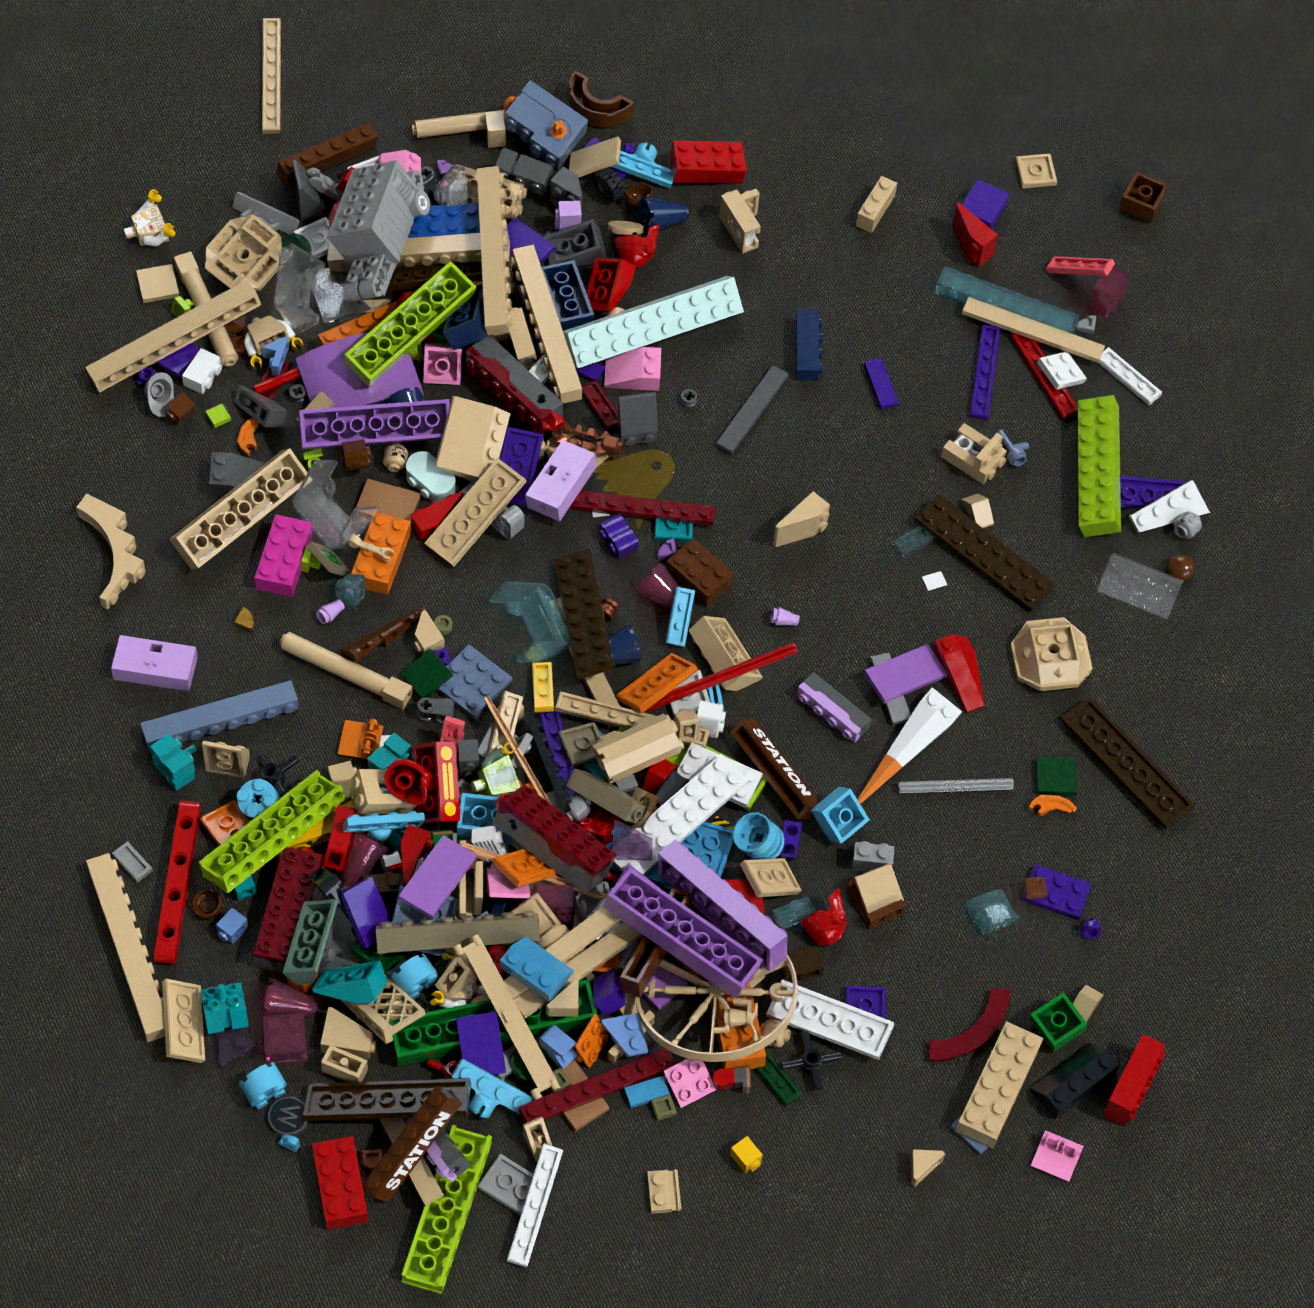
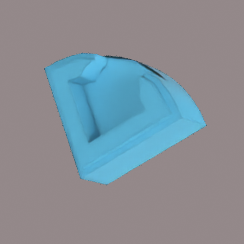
[278,1135,300,1152]

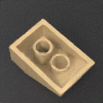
[773,491,830,547]
[202,741,250,778]

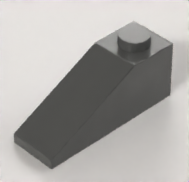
[233,385,287,428]

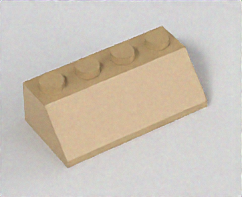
[689,616,763,691]

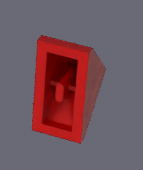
[642,759,677,795]

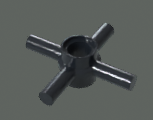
[259,754,300,797]
[781,1031,842,1090]

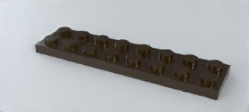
[386,254,513,293]
[915,494,1055,612]
[554,548,615,680]
[1061,697,1195,830]
[303,1078,471,1121]

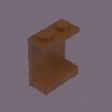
[846,868,906,929]

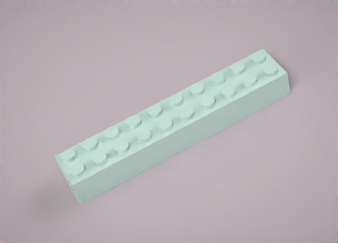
[563,276,744,368]

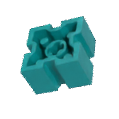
[150,733,197,791]
[367,733,413,770]
[201,982,249,1034]

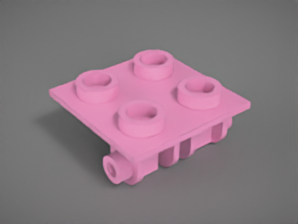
[663,1059,716,1108]
[1031,1130,1083,1182]

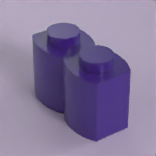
[599,514,639,558]

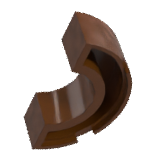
[569,71,634,127]
[340,439,371,471]

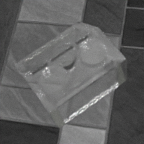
[434,166,468,206]

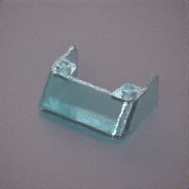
[489,581,571,662]

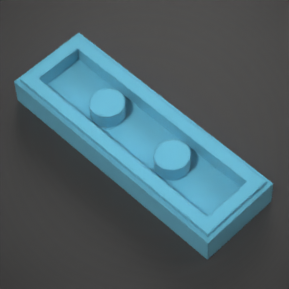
[665,587,695,647]

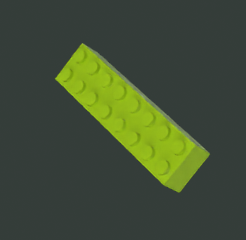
[343,261,476,388]
[1078,395,1121,537]

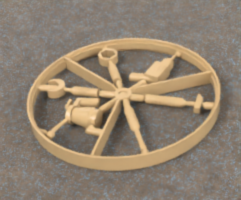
[635,923,798,1062]

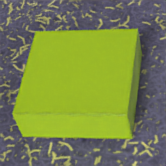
[206,404,231,428]

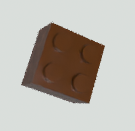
[1119,171,1169,223]

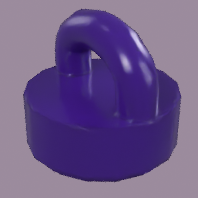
[1081,917,1101,939]

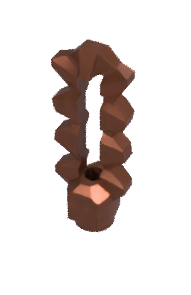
[552,421,625,458]

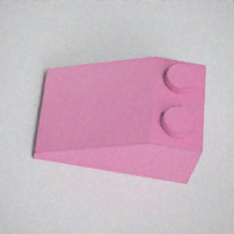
[604,347,661,391]
[485,864,530,898]

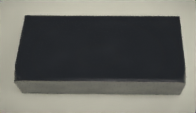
[655,770,688,807]

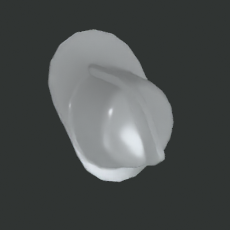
[144,372,174,417]

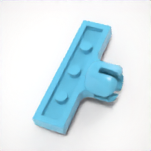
[610,143,673,189]
[342,811,425,843]
[451,1058,533,1118]

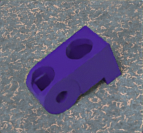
[780,820,802,860]

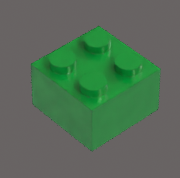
[1030,992,1087,1053]

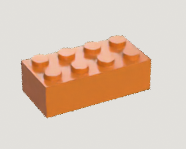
[351,512,411,595]
[710,984,766,1069]

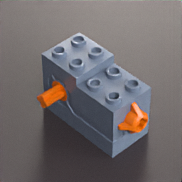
[503,80,588,170]

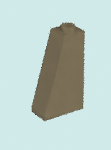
[566,769,646,824]

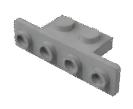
[232,192,299,236]

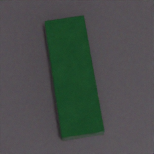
[754,1047,802,1107]

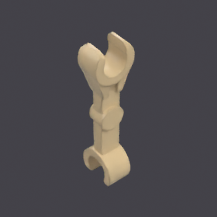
[349,535,394,562]

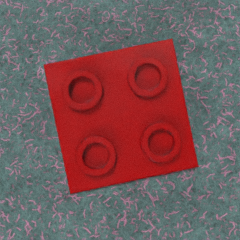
[577,808,624,844]

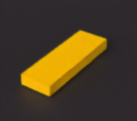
[532,662,554,712]

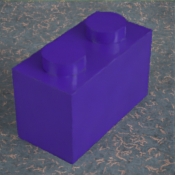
[592,968,626,1016]

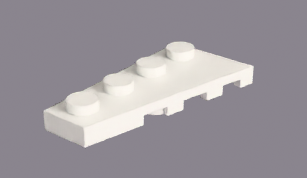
[1129,480,1210,532]

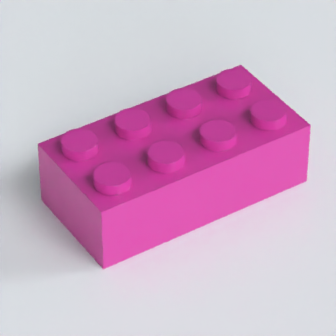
[255,514,313,597]

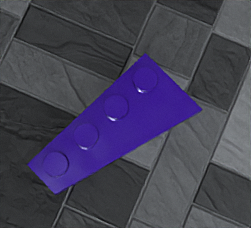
[1120,476,1185,509]

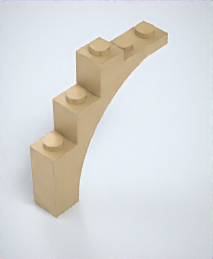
[76,493,146,610]

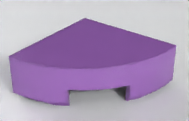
[437,160,454,178]
[658,538,677,560]

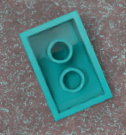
[313,960,388,1004]

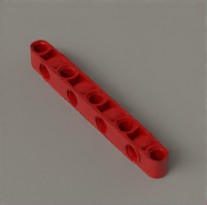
[154,800,201,964]

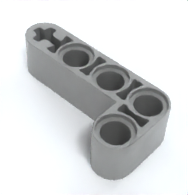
[460,481,524,539]

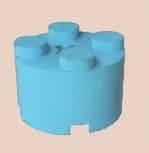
[237,779,281,820]
[391,954,438,1000]
[239,1062,287,1109]

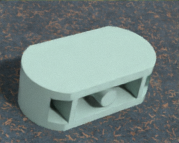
[406,451,455,502]

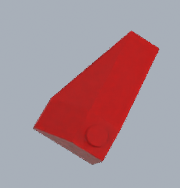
[933,634,984,713]

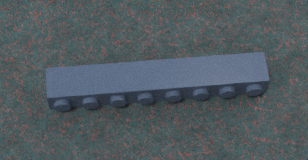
[140,680,299,752]

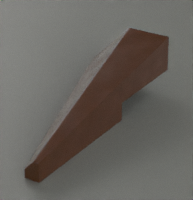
[342,607,427,663]

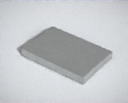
[477,1154,552,1216]

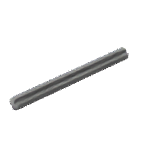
[898,778,1014,793]

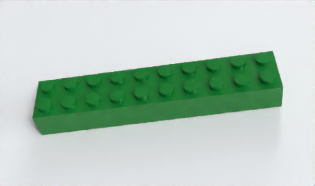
[389,979,598,1067]

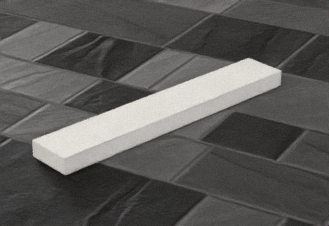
[507,1144,563,1268]

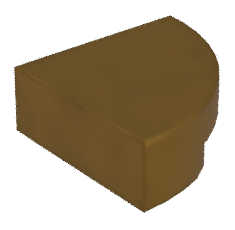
[234,607,254,632]

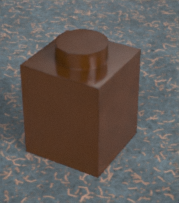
[165,392,196,425]

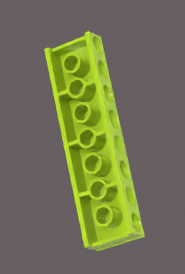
[199,770,347,893]
[402,1125,492,1295]

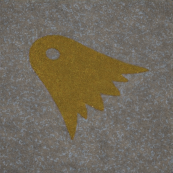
[593,449,675,530]

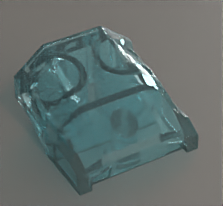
[965,889,1020,934]

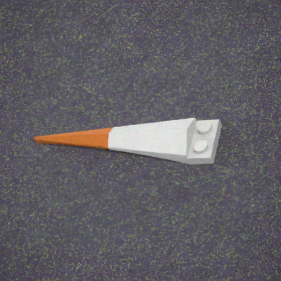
[857,688,962,804]

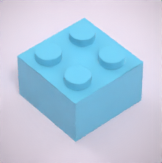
[811,787,870,844]

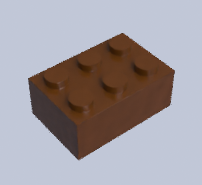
[666,538,734,608]

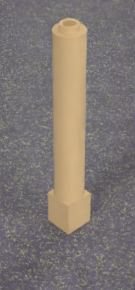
[412,110,505,138]
[174,251,238,366]
[280,632,412,710]

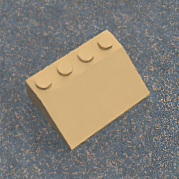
[435,396,510,482]

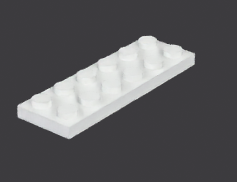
[766,980,894,1060]

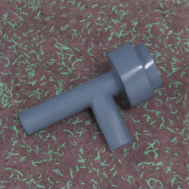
[997,430,1029,467]

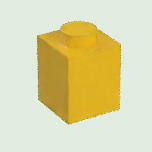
[730,1136,763,1173]

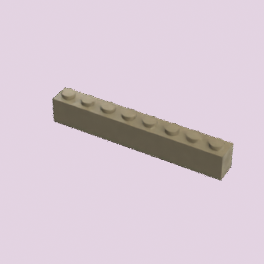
[376,911,540,953]

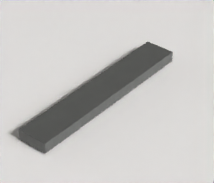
[716,365,789,455]

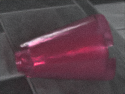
[636,563,679,611]
[340,832,388,888]
[260,977,318,1018]

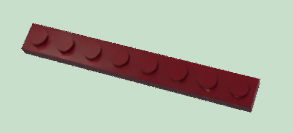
[569,491,716,526]
[519,1048,675,1124]

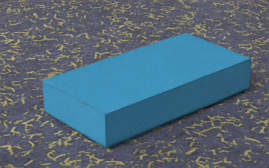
[624,1076,670,1108]

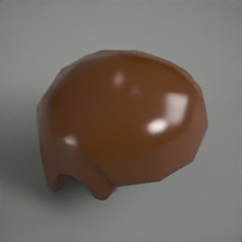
[624,182,653,207]
[1166,554,1195,582]
[192,888,223,919]

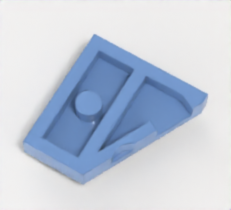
[600,1013,648,1058]

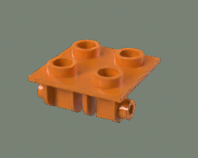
[338,719,384,759]
[575,1013,609,1069]

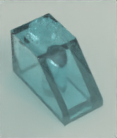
[335,574,366,608]

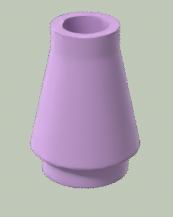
[316,599,345,624]
[770,607,799,626]

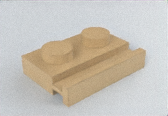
[647,1169,681,1214]

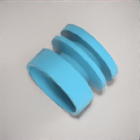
[733,813,785,860]

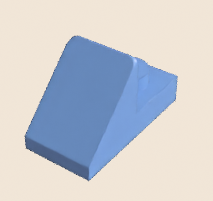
[262,337,289,377]
[539,1024,577,1069]

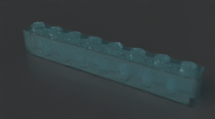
[935,266,1080,334]

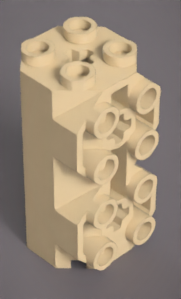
[444,164,527,220]
[593,714,684,784]

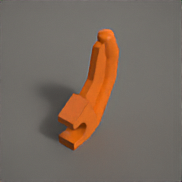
[237,418,260,457]
[1028,795,1077,817]

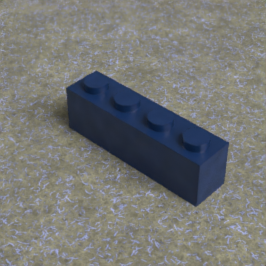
[796,309,822,381]

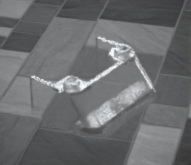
[293,460,378,550]

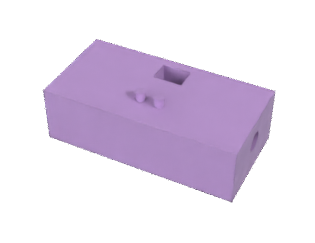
[525,440,597,521]
[111,635,198,691]

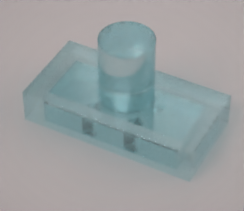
[772,896,816,929]

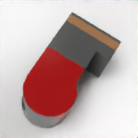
[713,1068,751,1093]

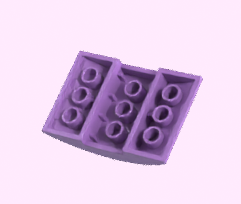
[295,332,424,408]

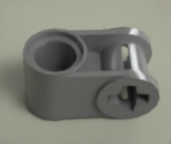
[417,697,454,724]

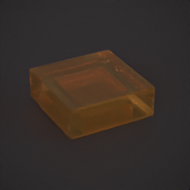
[1024,877,1048,899]

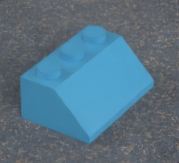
[500,936,574,1003]

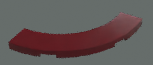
[929,988,1010,1062]

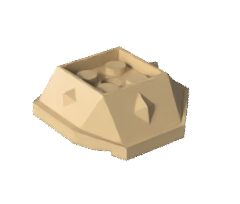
[205,214,284,291]
[1010,617,1093,691]

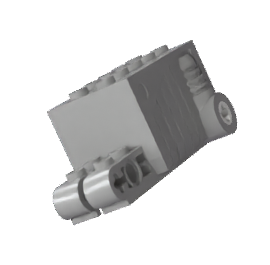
[327,160,430,302]

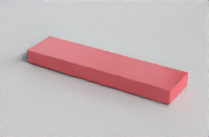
[1046,256,1115,276]

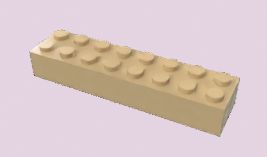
[169,448,312,570]

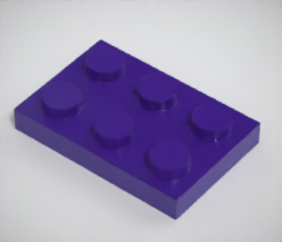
[1022,864,1091,920]

